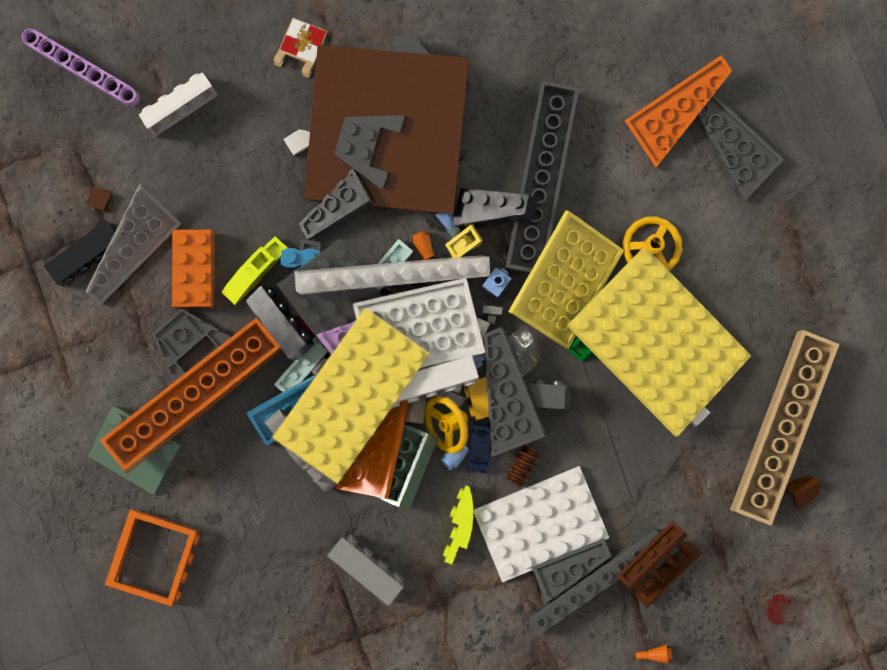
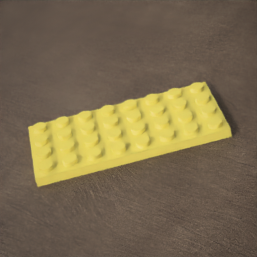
[272,308,430,484]

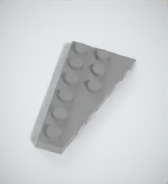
[86,184,182,305]

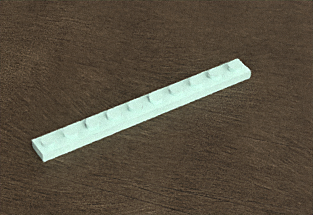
[274,239,413,392]

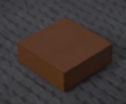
[86,186,112,212]

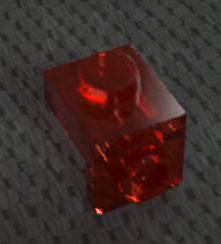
[766,594,791,625]

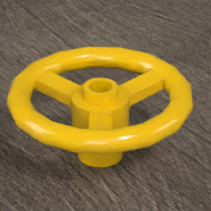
[622,216,683,271]
[424,395,468,454]

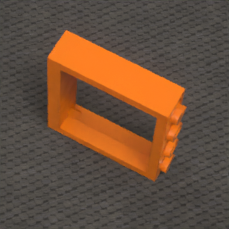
[105,509,200,607]

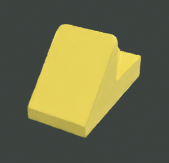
[445,224,483,257]

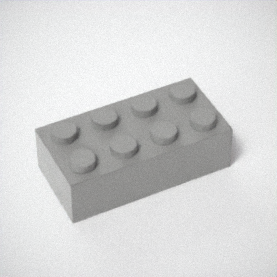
[327,534,404,606]

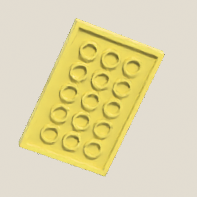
[508,211,624,349]

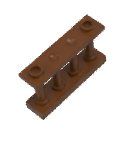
[617,521,702,608]

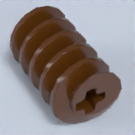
[504,445,540,488]

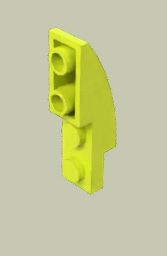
[221,237,287,305]
[443,485,473,564]

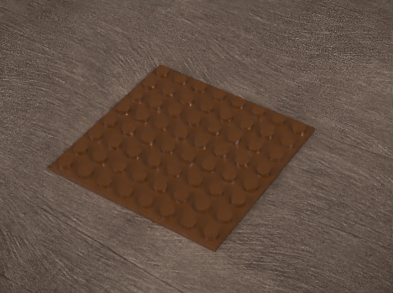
[304,45,469,214]

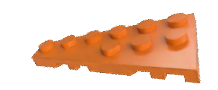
[625,55,732,168]

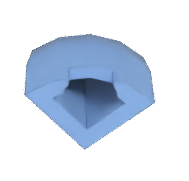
[435,211,461,238]

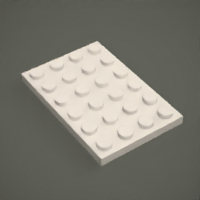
[353,278,485,369]
[473,466,609,582]

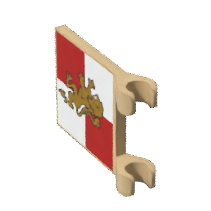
[274,18,328,78]

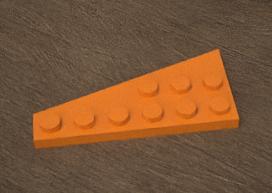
[335,400,409,499]

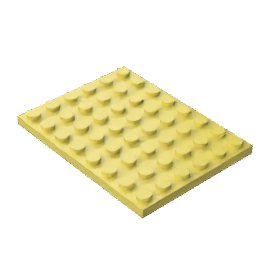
[567,247,751,437]

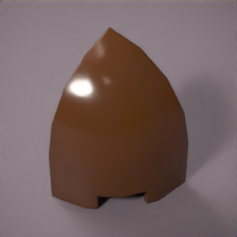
[785,477,821,509]

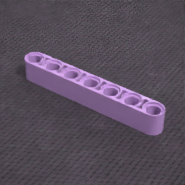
[22,29,140,107]

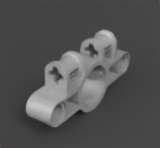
[265,409,342,493]

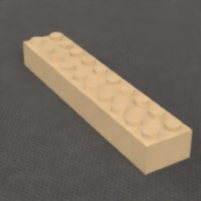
[730,330,839,526]

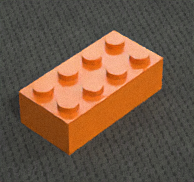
[172,230,215,309]

